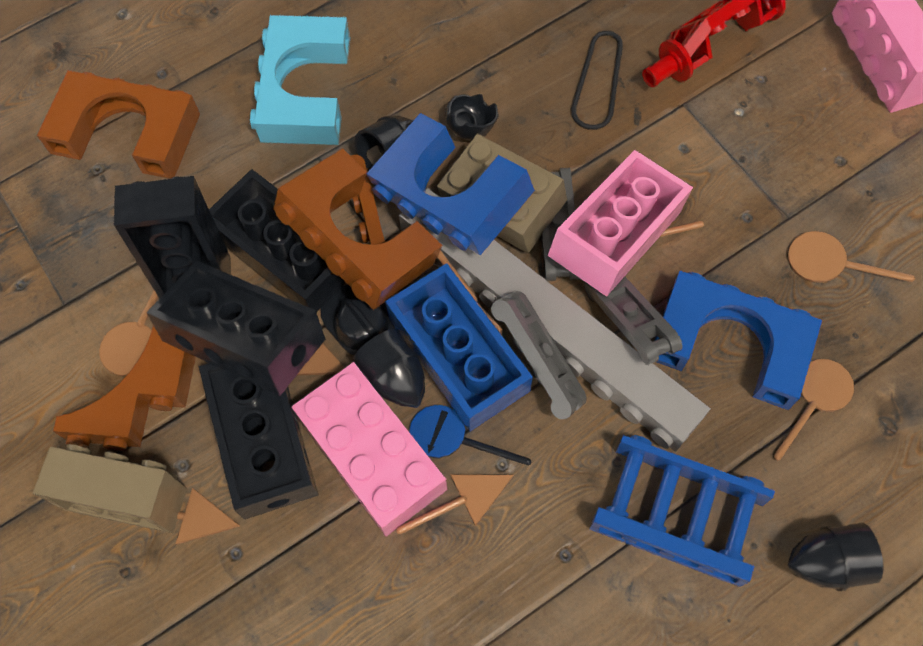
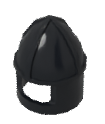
[354,115,414,171]
[352,328,425,408]
[787,522,884,591]

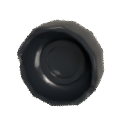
[445,94,499,141]

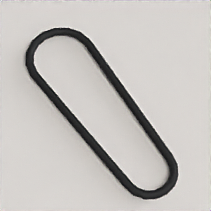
[571,31,623,130]

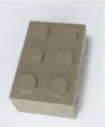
[437,133,567,253]
[33,444,187,533]

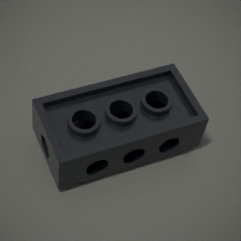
[146,261,326,396]
[198,363,319,520]

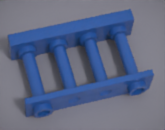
[589,435,775,587]

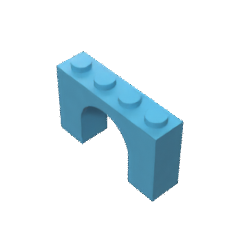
[250,15,350,145]

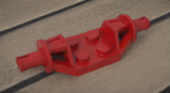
[642,0,786,88]

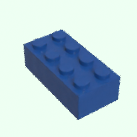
[385,263,533,432]

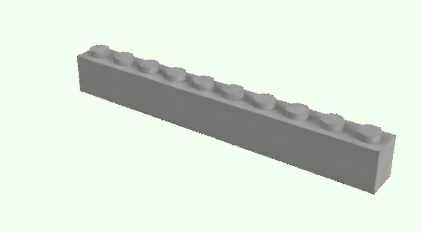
[399,188,711,452]

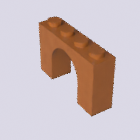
[37,70,200,179]
[274,148,443,310]

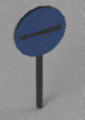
[409,405,532,466]

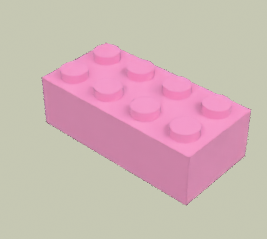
[832,0,923,113]
[548,150,693,297]
[291,362,447,537]

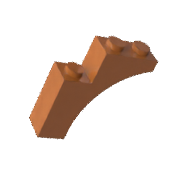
[53,325,196,451]

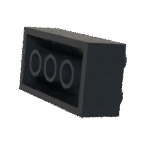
[209,169,345,313]
[114,176,231,299]

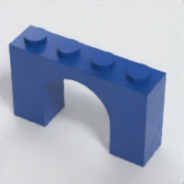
[367,113,535,255]
[654,271,822,410]

